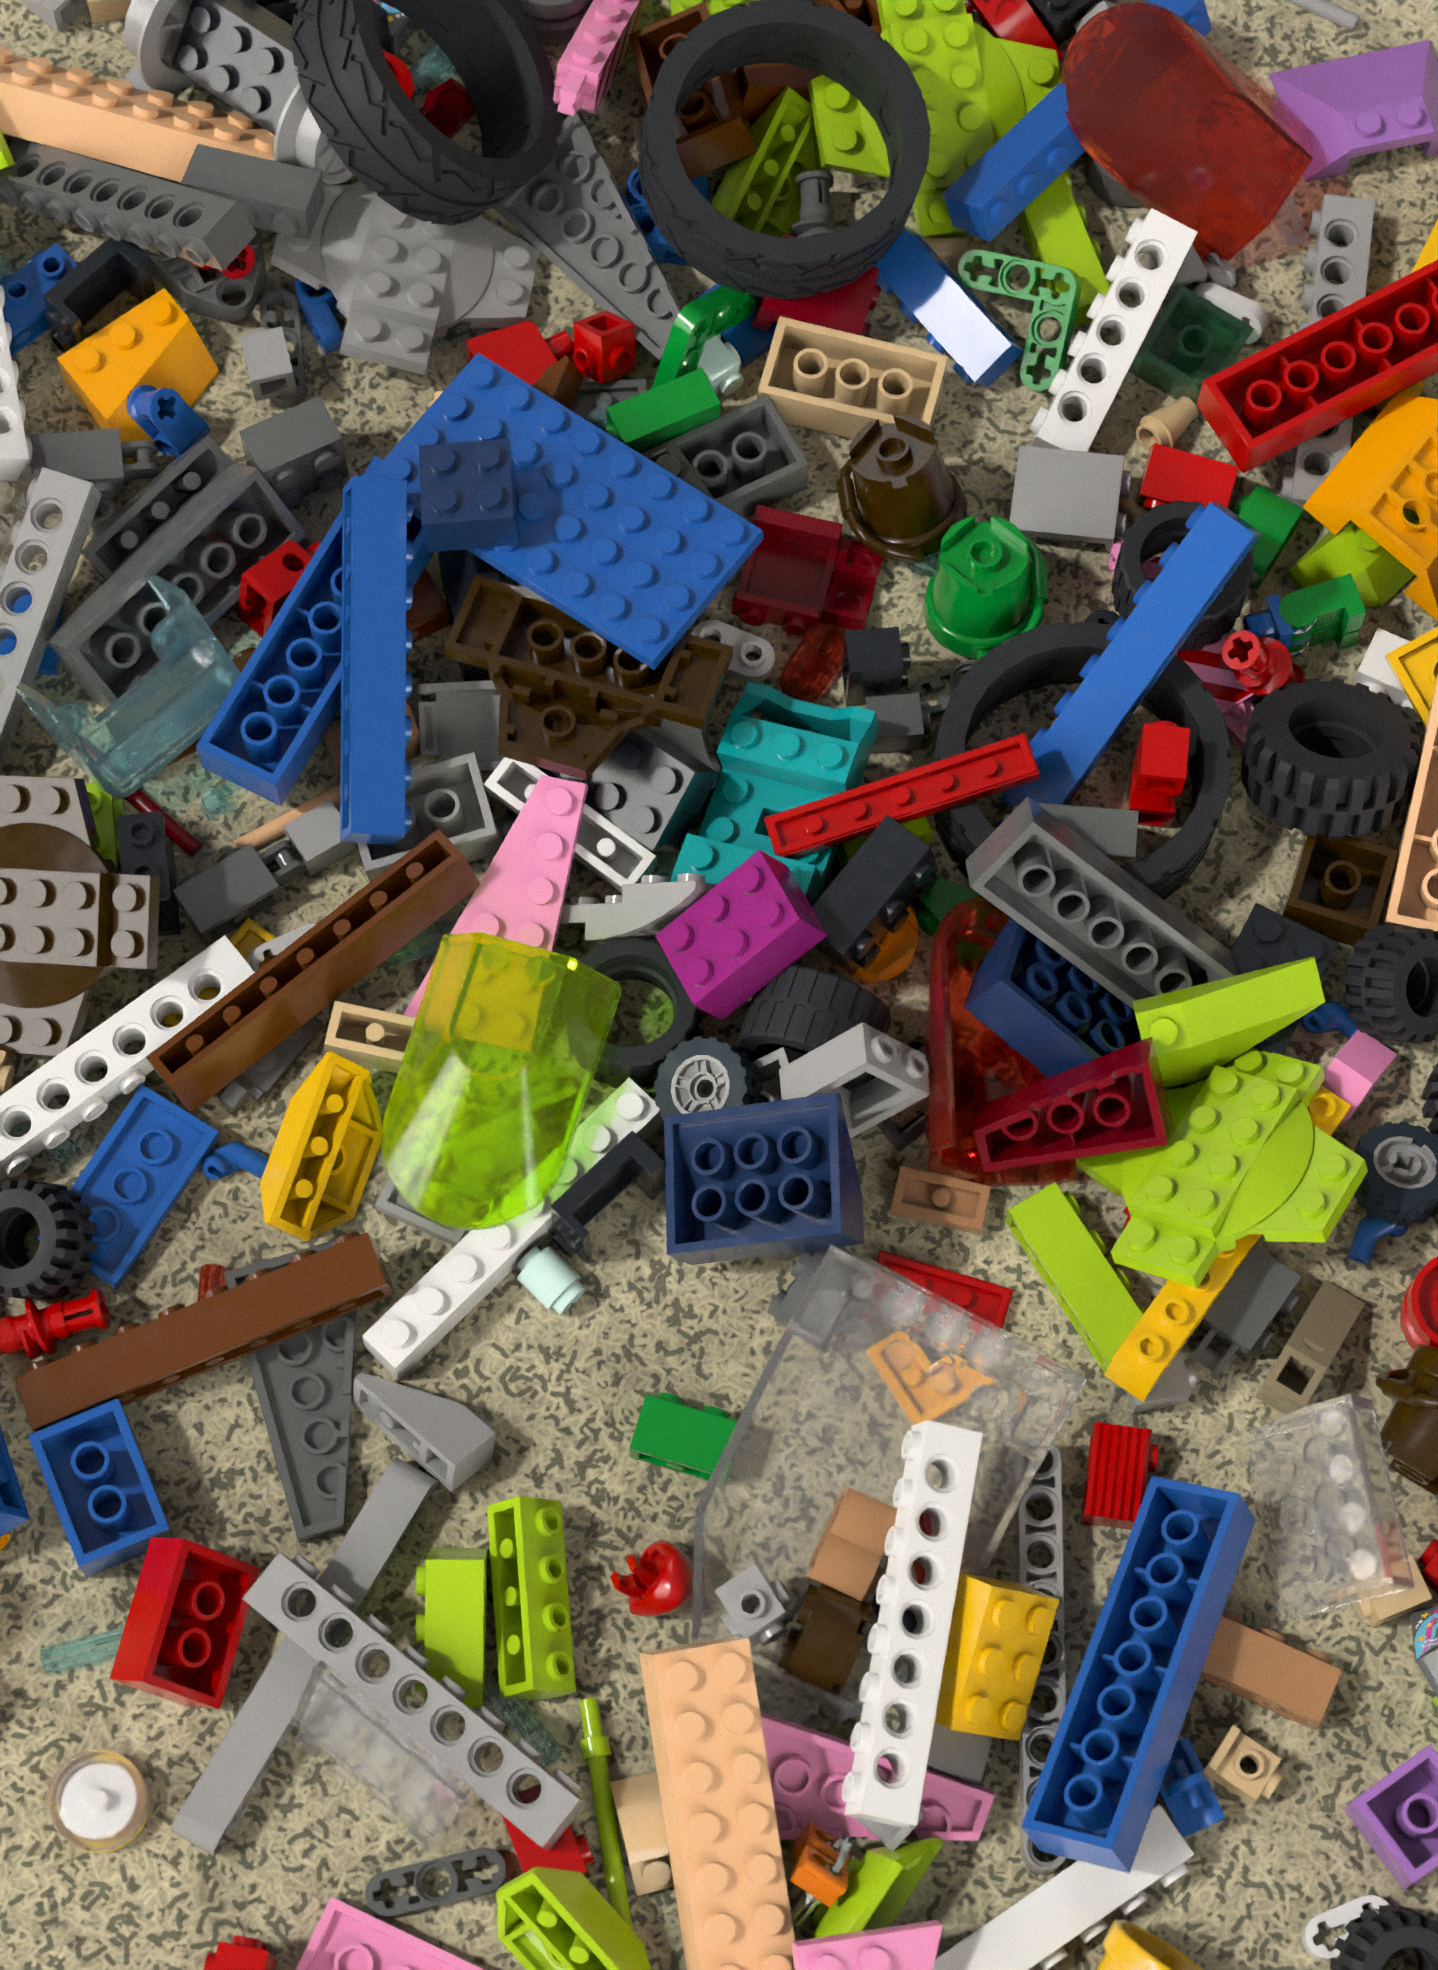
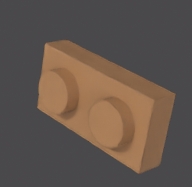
[890,1166,991,1235]

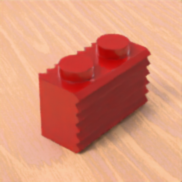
[1081,1422,1159,1530]

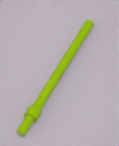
[579,1698,633,1930]

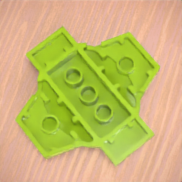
[808,0,1061,238]
[1075,1048,1368,1289]

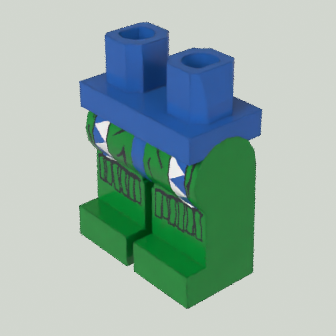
[1238,573,1366,658]

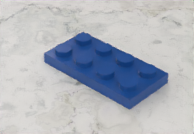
[37,1084,221,1290]

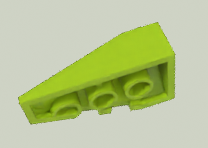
[1132,956,1325,1088]

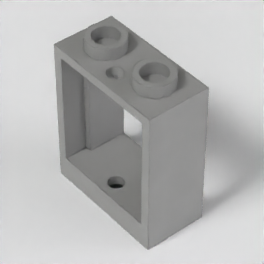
[779,1022,930,1139]

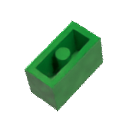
[629,1392,737,1484]

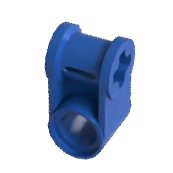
[127,384,211,458]

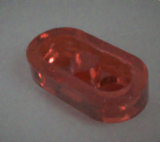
[780,623,845,703]

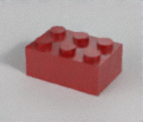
[109,1537,260,1710]

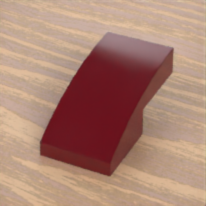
[419,77,476,140]
[821,538,883,630]

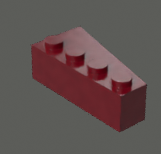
[974,1036,1171,1172]

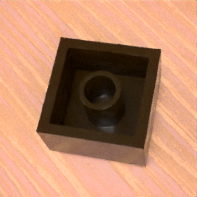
[1281,834,1399,946]

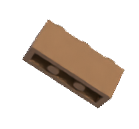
[1199,1609,1342,1730]

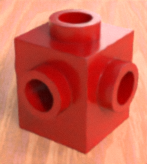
[573,310,636,384]

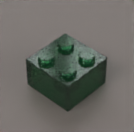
[1129,284,1254,413]

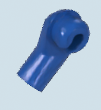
[1301,1001,1358,1039]
[202,1141,269,1180]
[1348,1215,1408,1265]

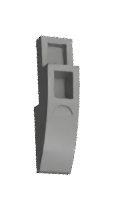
[559,873,716,944]

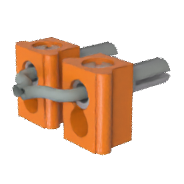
[789,1821,854,1927]

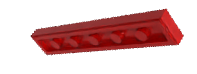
[764,733,1040,859]

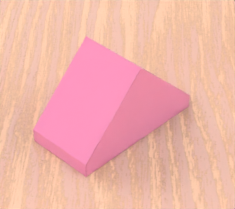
[1322,1030,1397,1128]

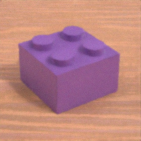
[1343,1744,1438,1890]

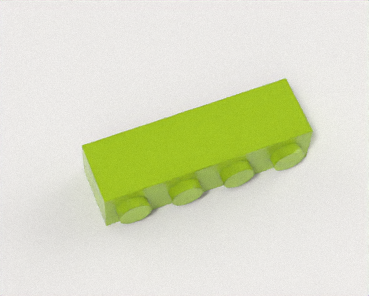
[1016,169,1112,328]
[1005,1182,1147,1373]

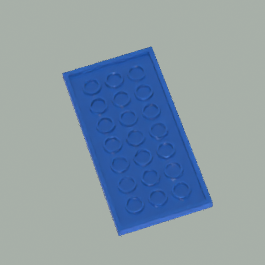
[369,353,763,670]

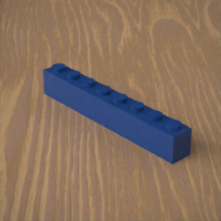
[942,0,1212,242]
[340,475,413,845]
[1000,501,1262,807]

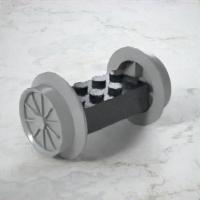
[124,0,355,185]

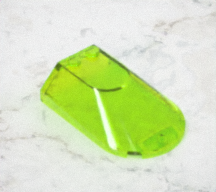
[381,932,622,1230]

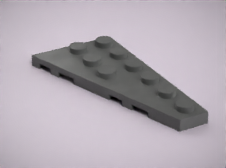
[493,111,682,361]
[223,1240,357,1543]

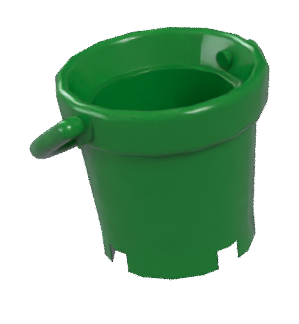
[922,516,1049,660]

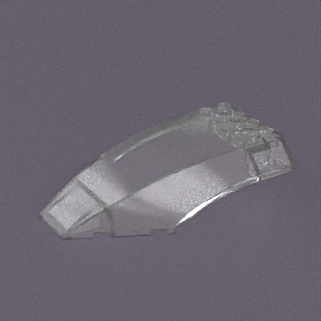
[692,1244,1087,1734]

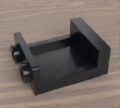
[43,237,156,353]
[117,812,181,936]
[550,1130,666,1263]

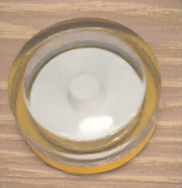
[47,1749,151,1853]

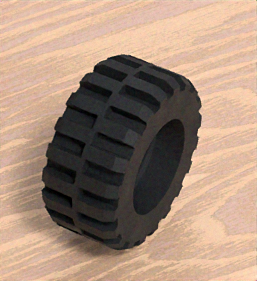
[1241,678,1421,840]

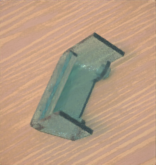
[15,574,241,798]

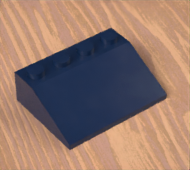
[964,917,1142,1078]
[664,1092,864,1265]

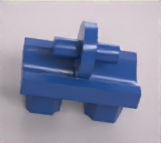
[1158,1736,1226,1838]

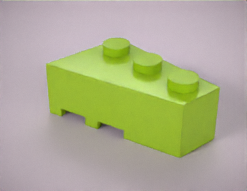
[415,1548,489,1707]

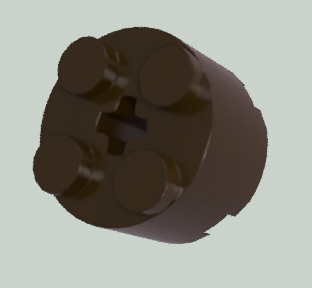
[777,1583,875,1697]

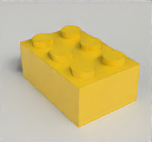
[934,1571,1060,1741]

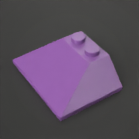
[1270,40,1438,182]

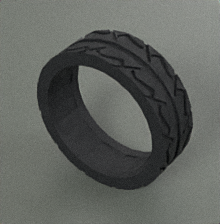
[291,0,562,226]
[638,0,931,300]
[932,622,1232,900]

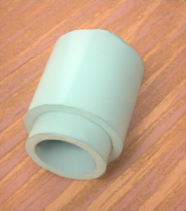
[517,1246,586,1315]

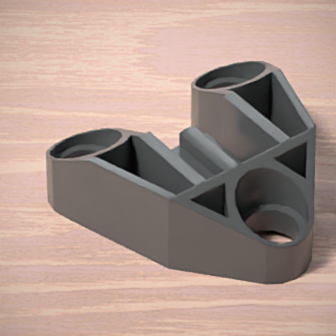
[140,227,267,321]

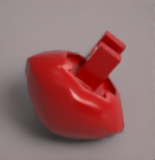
[610,1539,699,1617]

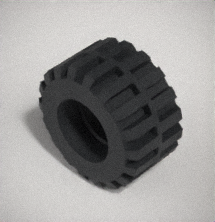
[1343,924,1438,1044]
[0,1179,98,1301]
[1330,1905,1438,1970]

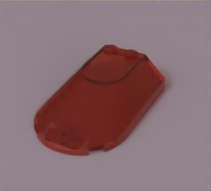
[1061,2,1313,262]
[924,896,1077,1187]

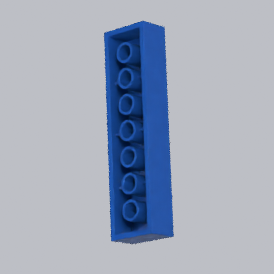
[196,456,435,806]
[1021,1476,1255,1874]

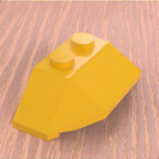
[260,1051,384,1242]

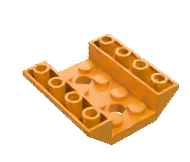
[1302,393,1438,621]

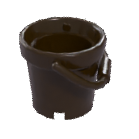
[836,414,968,563]
[1370,1344,1438,1495]

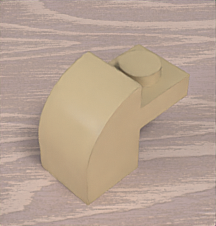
[609,1770,674,1896]

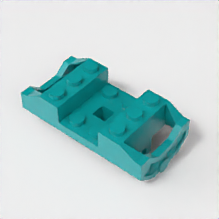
[671,681,880,965]

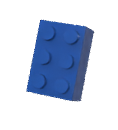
[28,1398,175,1578]

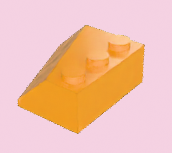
[57,288,219,464]

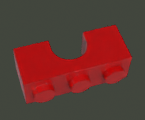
[1127,721,1190,828]

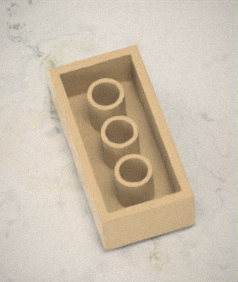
[757,316,948,439]

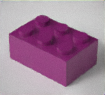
[655,850,828,1020]

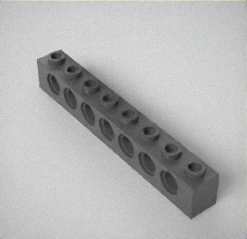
[0,138,257,271]

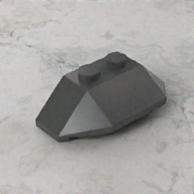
[80,435,233,581]

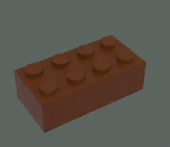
[628,1,758,180]

